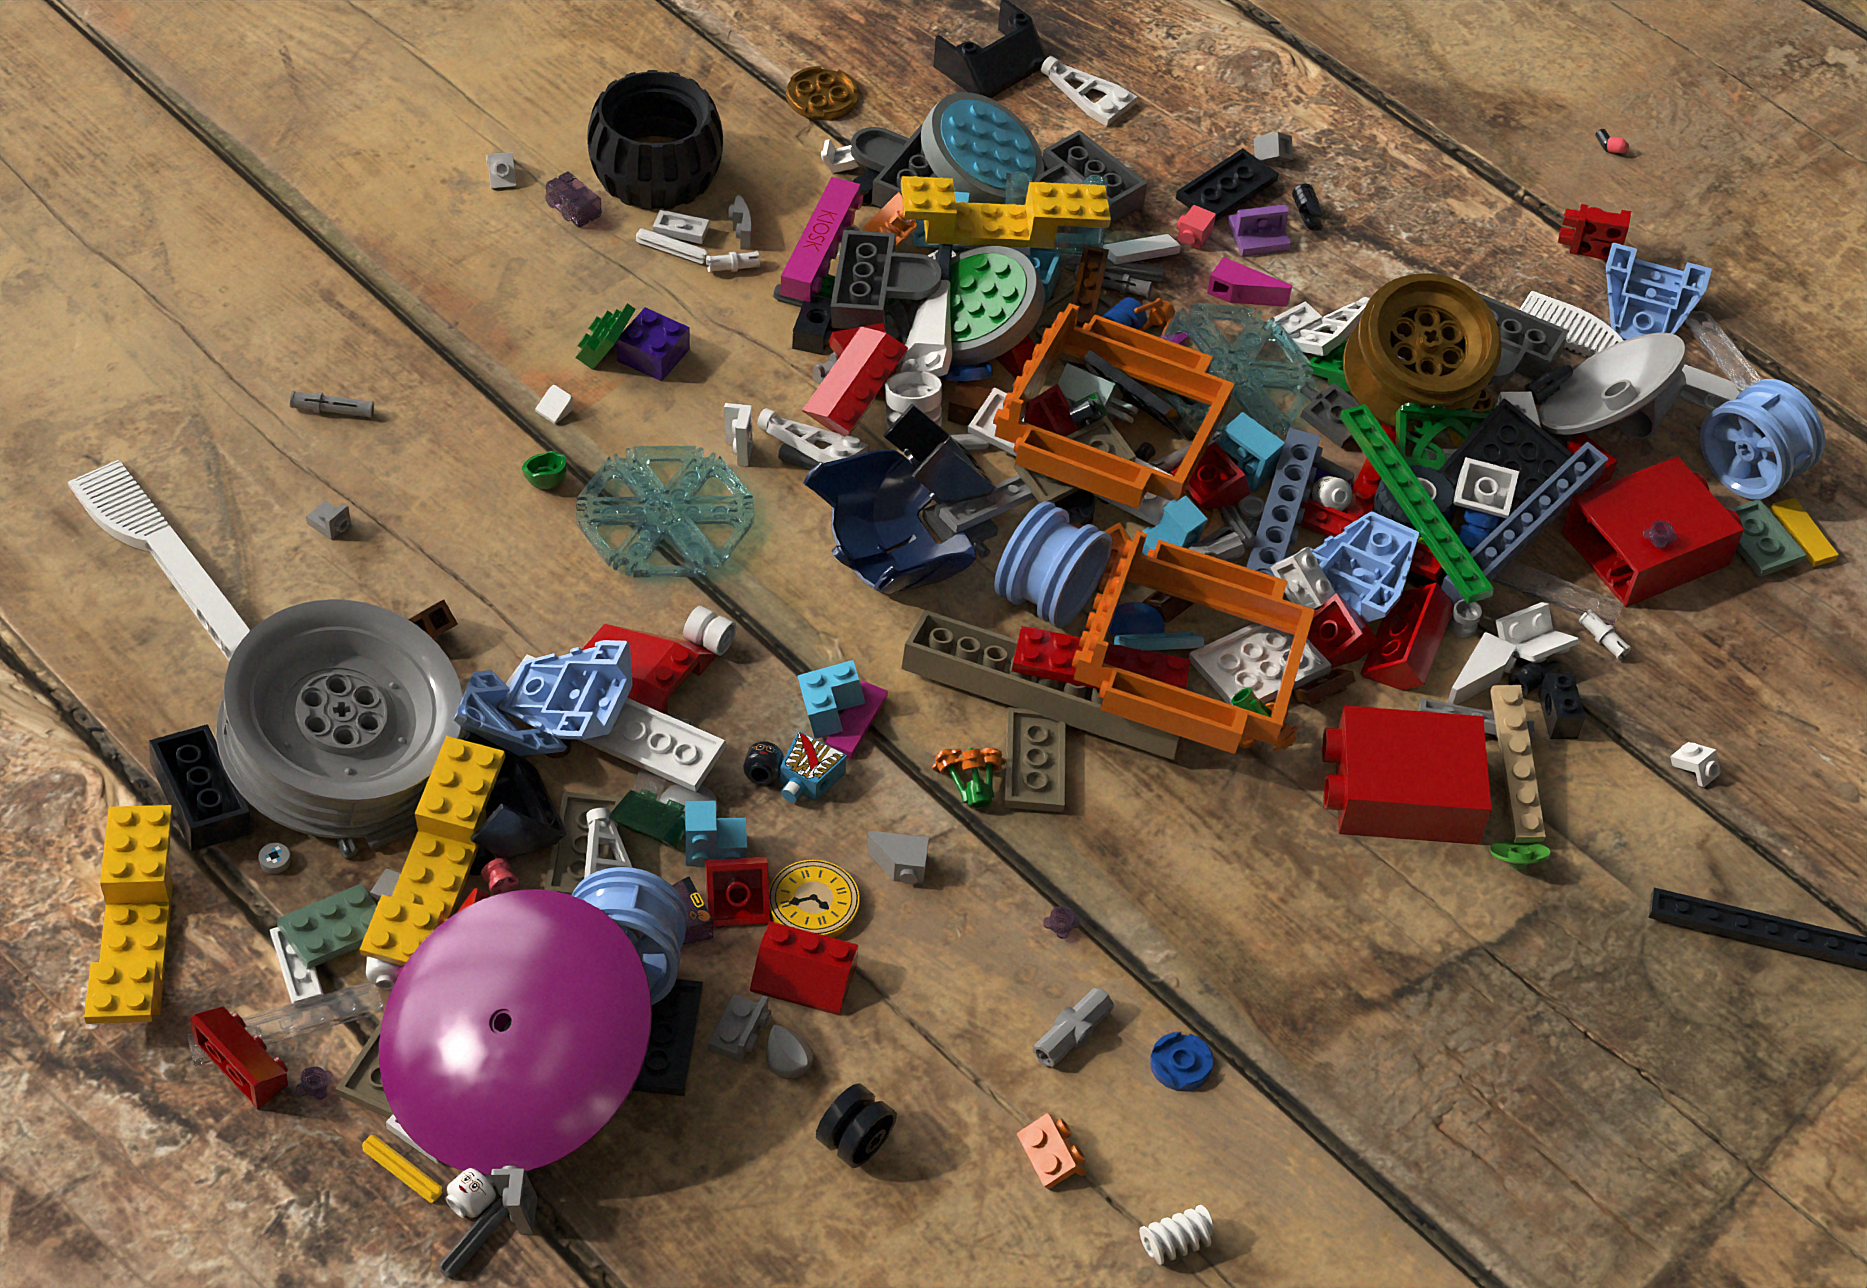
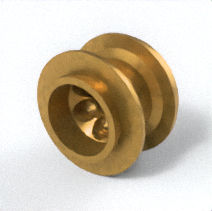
[1343,273,1502,434]

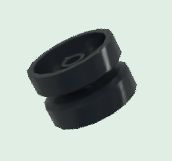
[816,1083,897,1169]

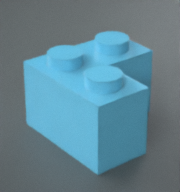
[1218,412,1285,494]
[1141,495,1207,555]
[797,660,865,739]
[685,801,747,867]

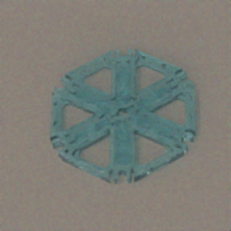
[1159,303,1315,436]
[576,446,754,578]

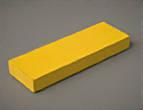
[1770,497,1839,567]

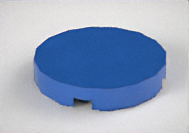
[940,362,993,381]
[1150,1032,1213,1091]

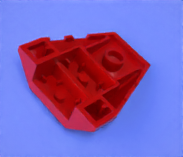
[582,624,716,715]

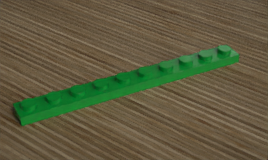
[1340,404,1494,604]

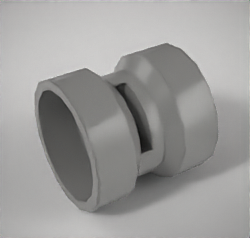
[1449,599,1482,638]

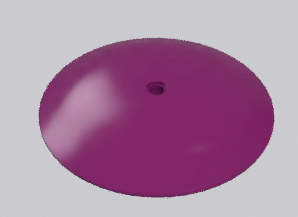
[379,889,652,1175]

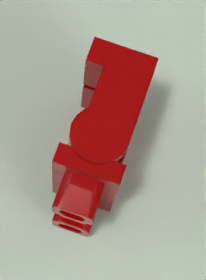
[1558,204,1632,260]

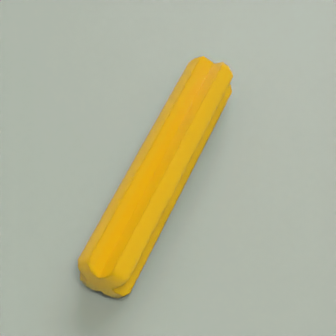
[362,1135,443,1203]

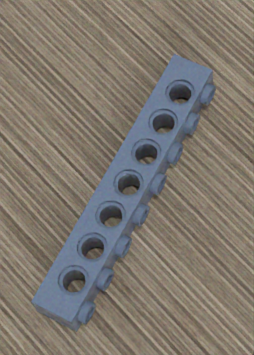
[1246,428,1323,577]
[1441,441,1609,605]

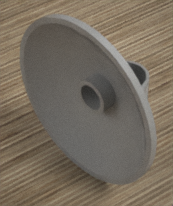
[1539,333,1688,440]

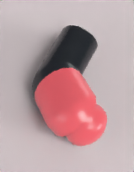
[1595,129,1629,154]

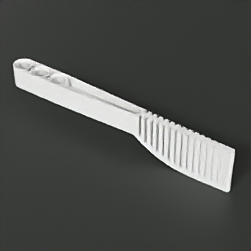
[1519,291,1758,429]
[68,460,250,661]

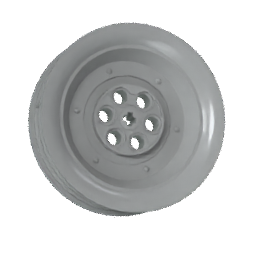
[216,599,463,838]

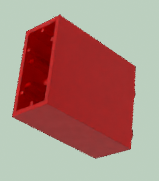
[1561,456,1744,608]
[1321,705,1491,845]

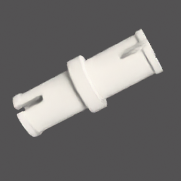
[706,251,760,272]
[1579,609,1631,660]

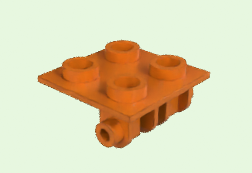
[864,192,918,247]

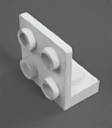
[1496,602,1579,663]

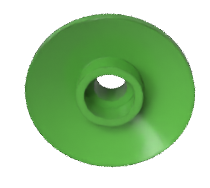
[1490,840,1551,870]

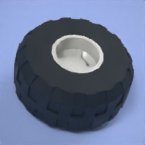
[1374,464,1457,531]

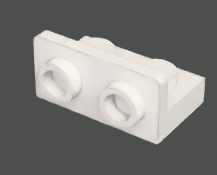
[724,403,754,466]
[1270,547,1335,609]

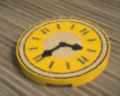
[769,860,859,938]

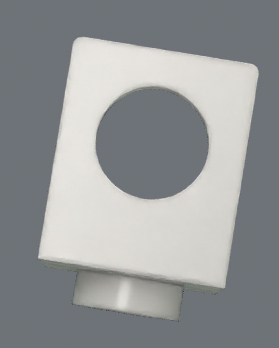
[486,152,516,189]

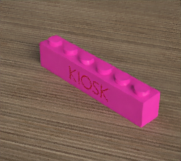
[780,177,863,302]

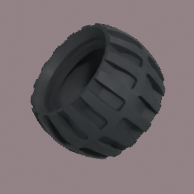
[587,70,723,210]

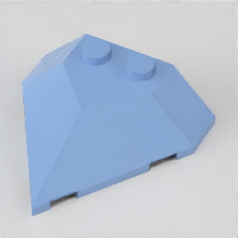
[454,670,567,756]

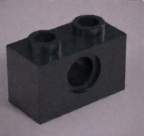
[792,296,833,355]
[1538,673,1586,739]

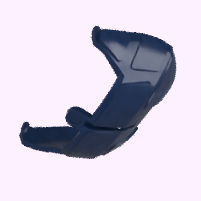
[803,449,977,594]

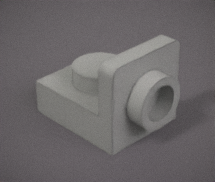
[306,501,351,540]

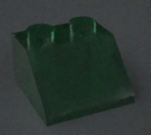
[609,788,685,849]

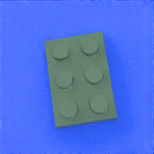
[1731,499,1806,578]
[277,884,377,970]

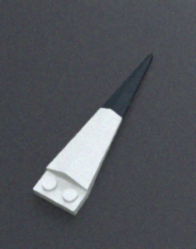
[901,244,953,377]

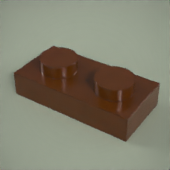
[1292,669,1356,705]

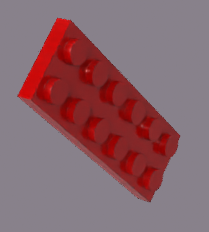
[1011,626,1191,690]

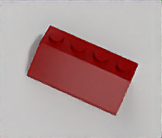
[802,327,908,437]
[1360,582,1455,690]

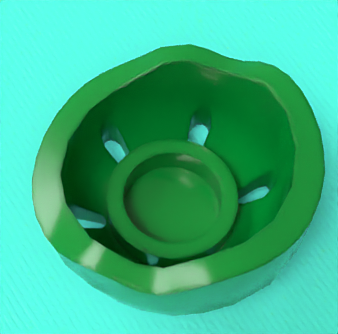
[522,451,567,489]

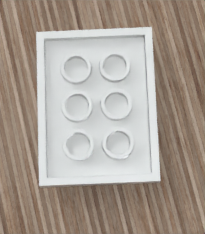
[1189,623,1331,705]

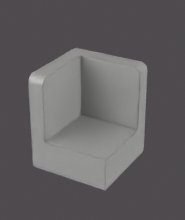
[1254,132,1293,162]

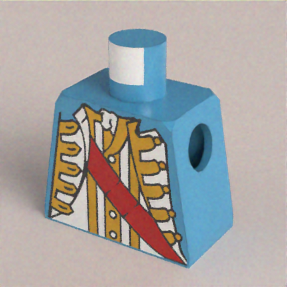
[780,731,847,803]

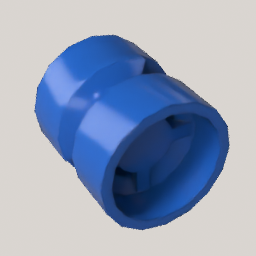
[1101,297,1147,330]
[1458,508,1501,549]

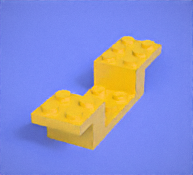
[901,176,1111,249]
[359,736,505,966]
[84,805,173,1024]

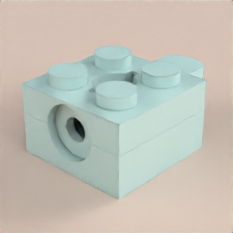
[1058,363,1139,424]

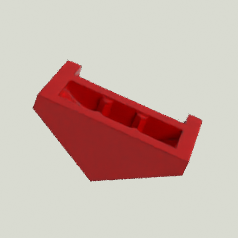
[1024,384,1082,437]

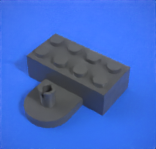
[850,125,938,208]
[1034,130,1147,224]
[831,230,942,329]
[1475,291,1569,385]

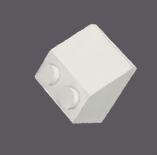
[1454,457,1519,518]

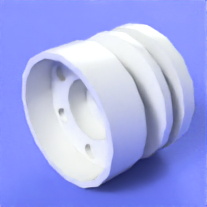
[885,370,942,429]

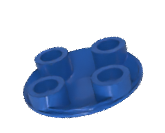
[1110,602,1165,636]

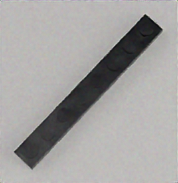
[1648,887,1867,969]

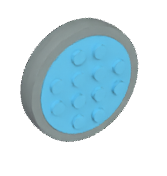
[921,92,1044,205]

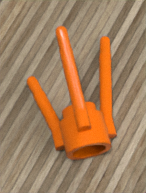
[1134,298,1177,338]

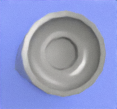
[766,1025,813,1078]

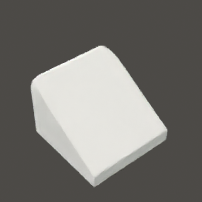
[535,385,573,424]

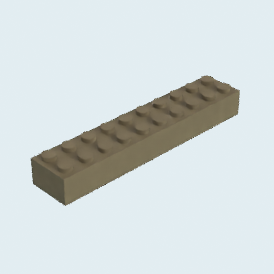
[901,610,1183,760]

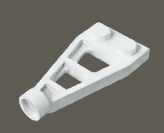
[1041,56,1137,127]
[1282,297,1370,356]
[757,408,869,463]
[584,808,632,879]

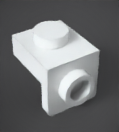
[821,139,860,174]
[1670,742,1721,787]

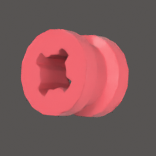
[481,858,519,896]

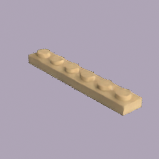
[1490,685,1546,843]

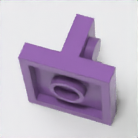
[1227,205,1291,257]

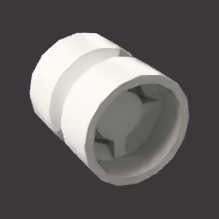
[683,605,737,656]

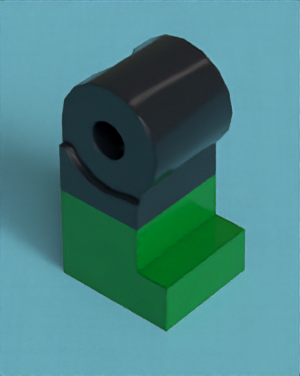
[1069,392,1109,429]

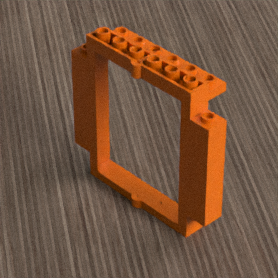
[993,303,1235,509]
[1072,530,1315,754]

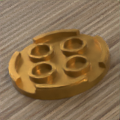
[786,66,859,120]

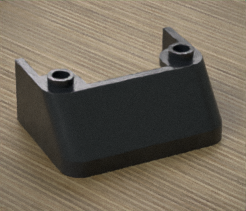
[933,0,1047,98]
[883,404,996,505]
[461,731,566,859]

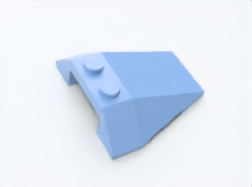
[1606,242,1712,341]
[1310,511,1419,623]
[499,640,632,740]

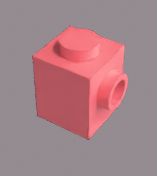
[1176,205,1216,250]

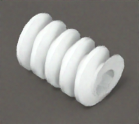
[1139,1205,1214,1265]

